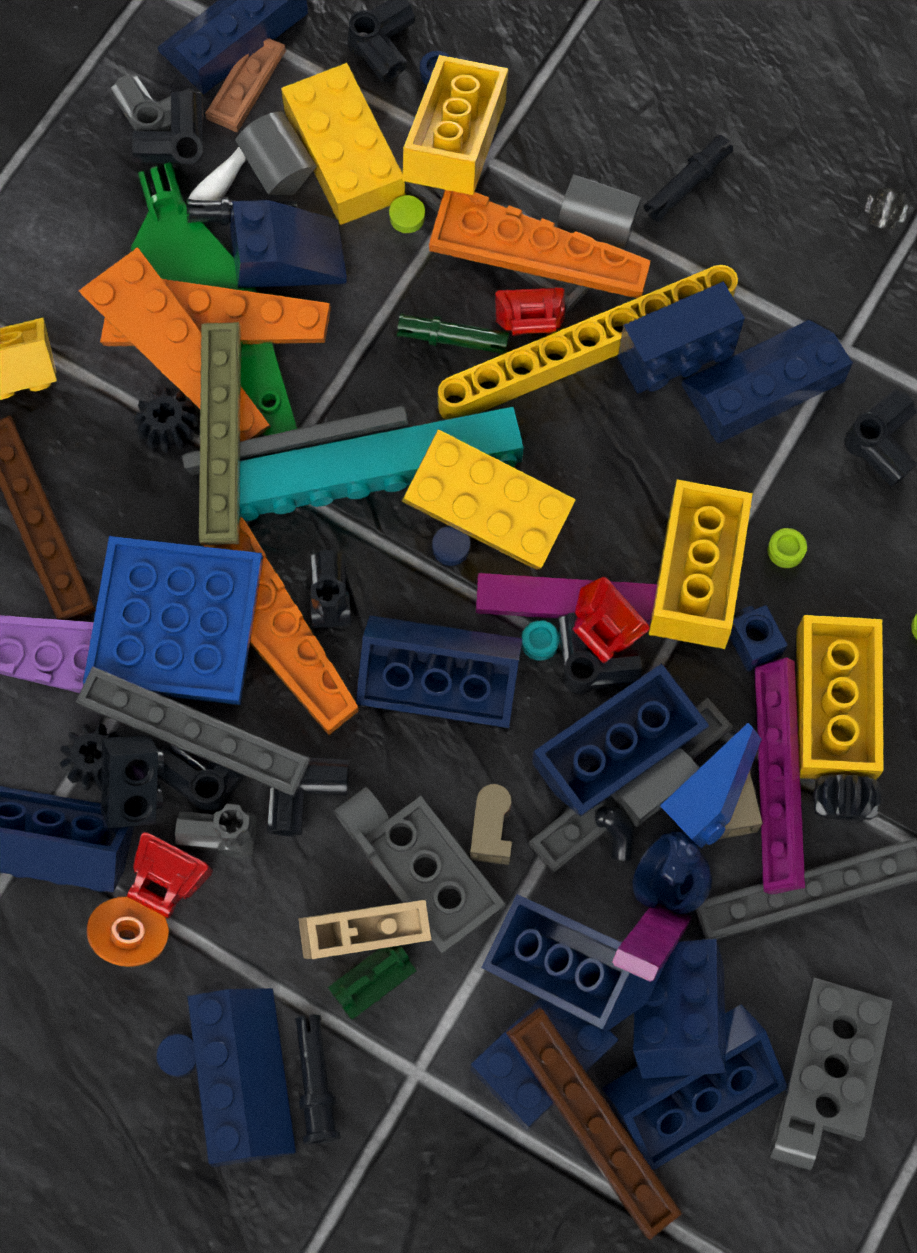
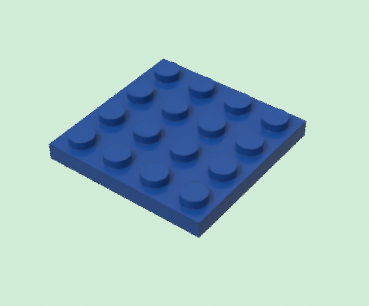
[83,536,263,705]

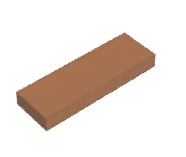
[205,38,286,133]

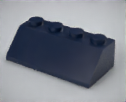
[158,0,308,94]
[681,320,853,444]
[356,616,522,728]
[532,663,709,817]
[0,786,134,892]
[481,894,665,1031]
[187,988,296,1167]
[602,1004,787,1170]

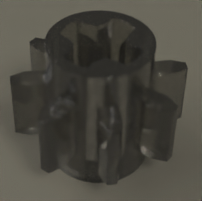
[863,186,910,230]

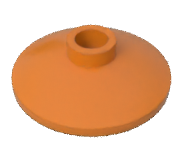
[87,897,169,967]

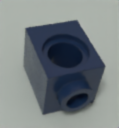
[729,605,787,672]

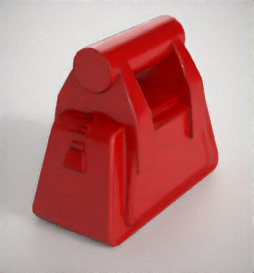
[495,288,565,336]
[572,577,649,663]
[127,832,213,918]

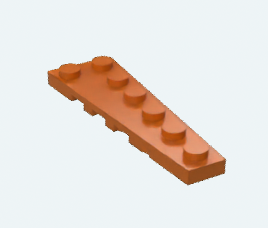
[429,190,651,298]
[79,247,271,442]
[100,279,331,346]
[203,517,359,735]

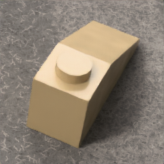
[298,900,431,959]

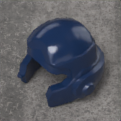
[633,832,713,914]

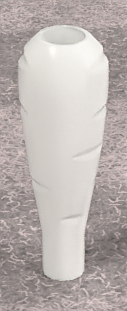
[188,147,247,200]

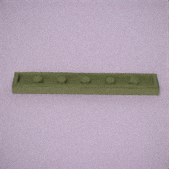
[199,322,241,545]

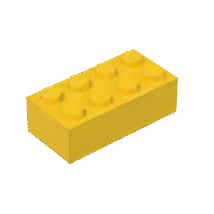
[403,55,508,195]
[281,63,405,225]
[401,429,576,570]
[649,480,753,649]
[796,615,883,780]

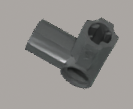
[111,74,204,131]
[175,804,257,858]

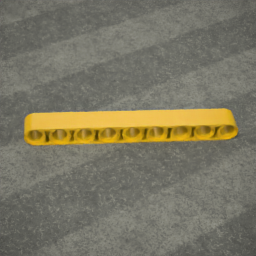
[438,265,738,420]

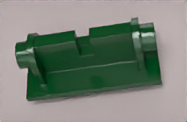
[328,945,417,1020]

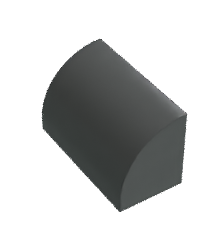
[235,111,317,195]
[557,174,641,250]
[611,748,699,828]

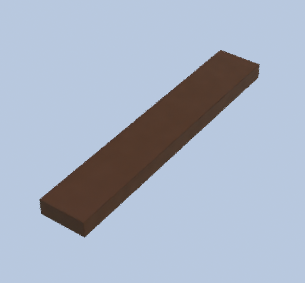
[0,415,96,621]
[506,1008,682,1240]

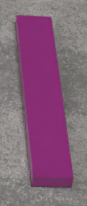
[476,573,657,624]
[755,658,805,895]
[612,903,692,982]

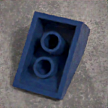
[230,200,347,288]

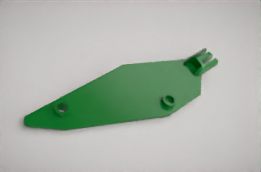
[131,162,297,436]

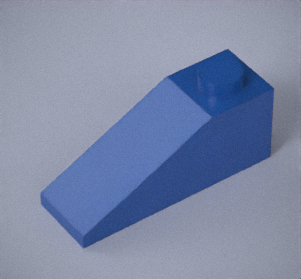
[660,723,762,848]

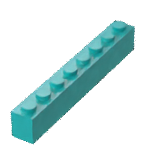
[240,407,523,521]

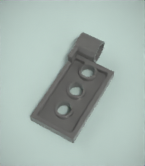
[333,787,506,956]
[769,978,893,1170]

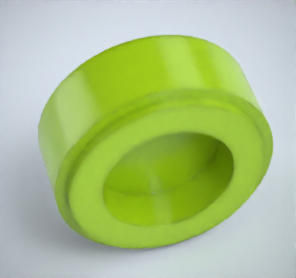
[389,195,425,233]
[767,528,807,568]

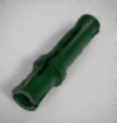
[397,313,509,355]

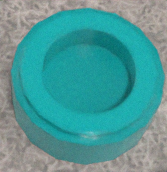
[522,621,560,661]

